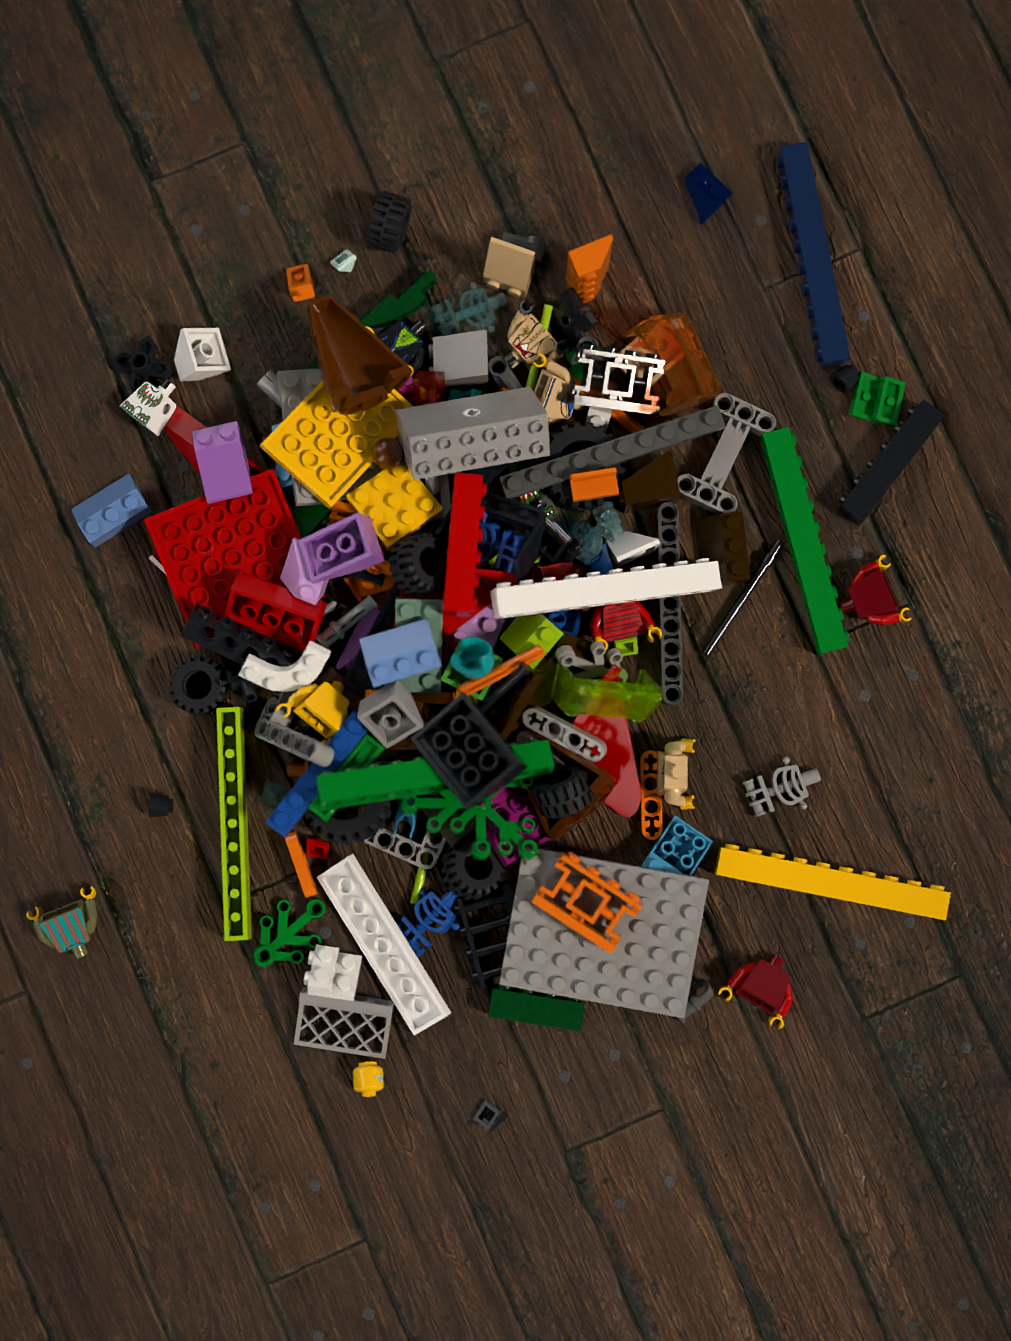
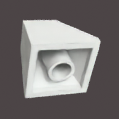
[174,328,231,381]
[605,530,660,568]

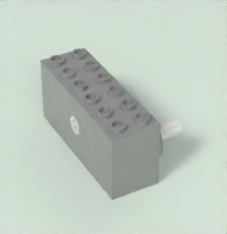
[396,387,550,495]

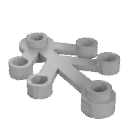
[555,641,628,696]

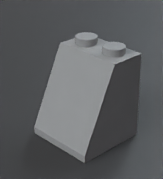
[429,330,489,387]

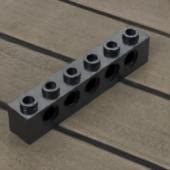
[180,603,318,691]

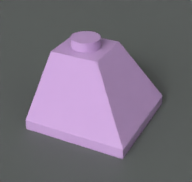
[280,537,329,605]

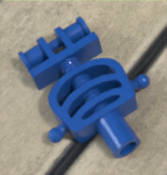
[477,512,525,573]
[397,889,462,958]

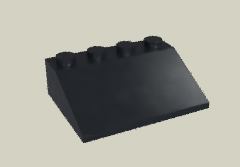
[410,692,528,810]

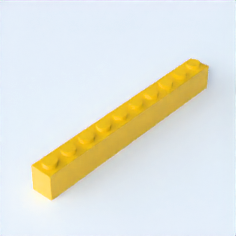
[714,844,951,920]

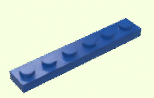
[266,711,369,838]

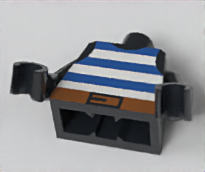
[529,495,586,563]

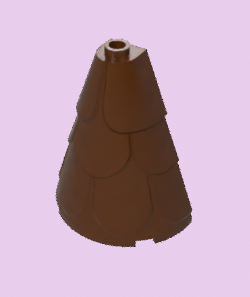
[307,295,413,415]
[507,719,616,841]

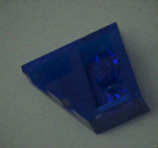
[685,163,733,225]

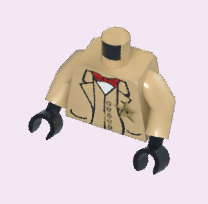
[505,298,573,369]

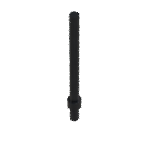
[702,539,784,657]

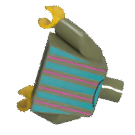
[26,885,97,959]

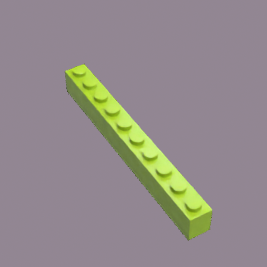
[216,707,252,941]

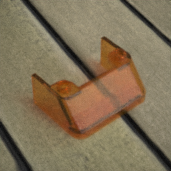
[624,313,721,416]

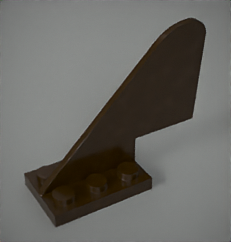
[484,632,615,738]

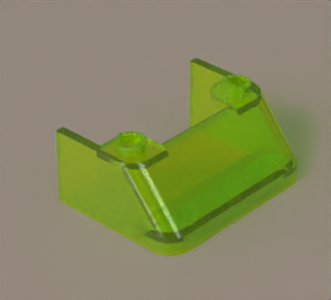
[551,663,664,722]

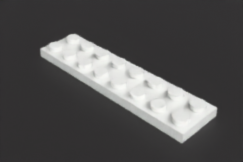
[317,854,451,1035]

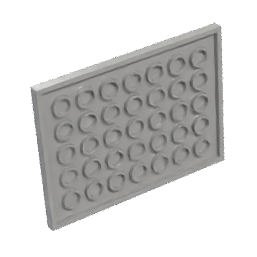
[499,846,709,1018]

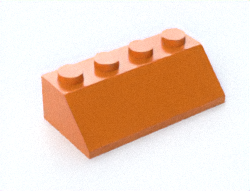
[566,234,613,303]

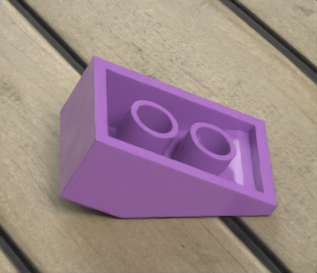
[192,421,253,504]
[299,512,384,584]

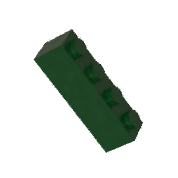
[489,984,585,1032]

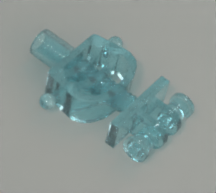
[431,282,507,336]
[568,501,624,565]

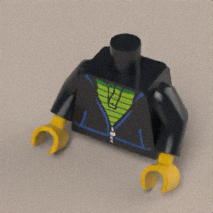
[365,319,427,377]

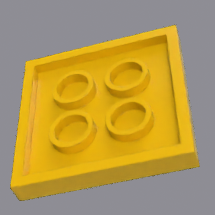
[346,459,444,551]

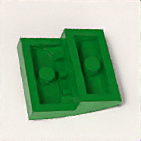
[848,371,906,426]

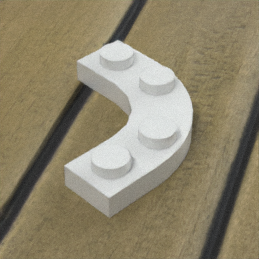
[239,641,331,691]

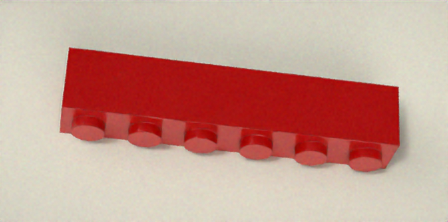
[442,472,487,617]

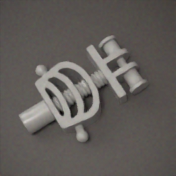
[742,757,821,817]

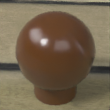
[372,438,404,470]

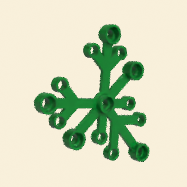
[400,777,538,860]

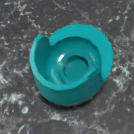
[451,637,495,679]

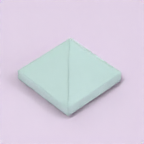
[330,249,357,272]

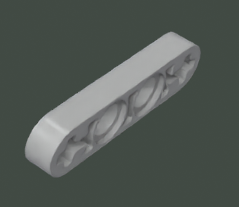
[522,706,607,762]

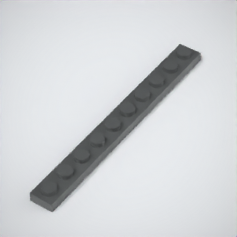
[500,405,726,499]

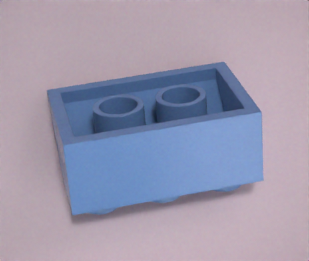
[71,474,153,548]
[359,618,442,687]

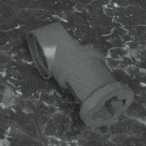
[678,979,713,1024]

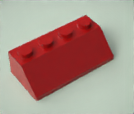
[224,572,327,651]

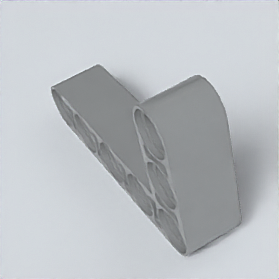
[254,690,334,767]
[333,808,456,869]

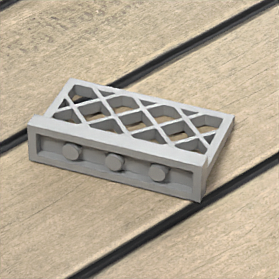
[294,987,394,1059]

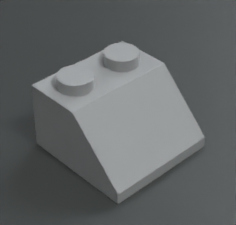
[357,680,424,749]

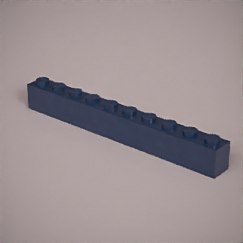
[776,142,851,369]

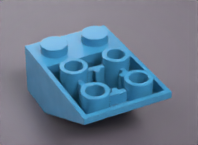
[640,815,713,876]

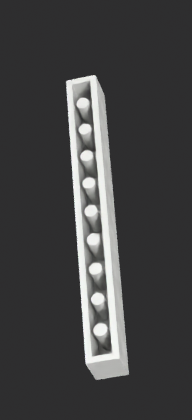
[490,558,722,619]

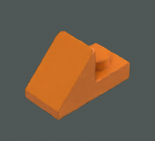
[286,264,315,302]

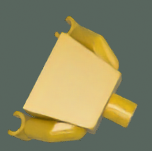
[275,681,349,745]

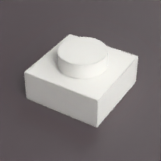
[585,406,612,432]

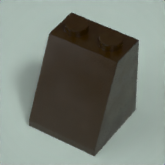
[616,450,680,513]

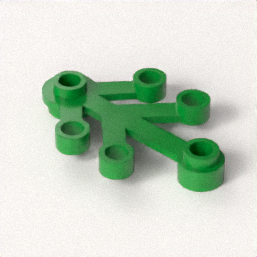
[253,899,326,967]

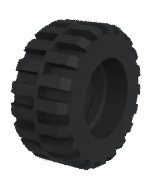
[539,422,626,513]
[304,763,393,845]

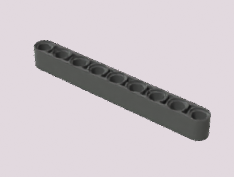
[656,502,683,706]

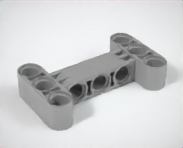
[677,393,776,514]

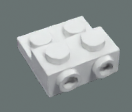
[304,945,362,1001]

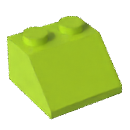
[499,613,564,669]

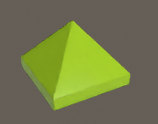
[614,636,638,656]

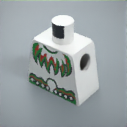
[120,379,176,436]

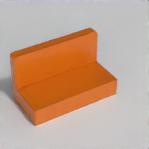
[569,467,619,502]

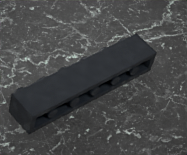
[838,399,945,525]

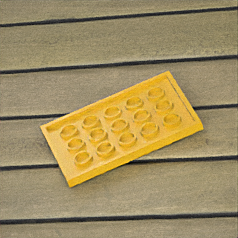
[260,380,414,509]

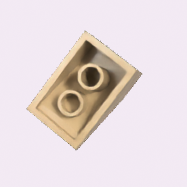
[483,237,535,297]

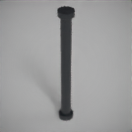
[479,661,532,712]

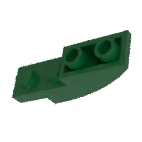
[360,269,437,328]

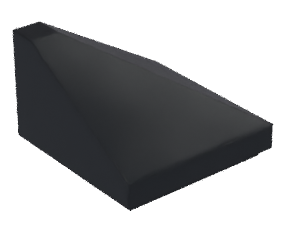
[473,1099,508,1133]

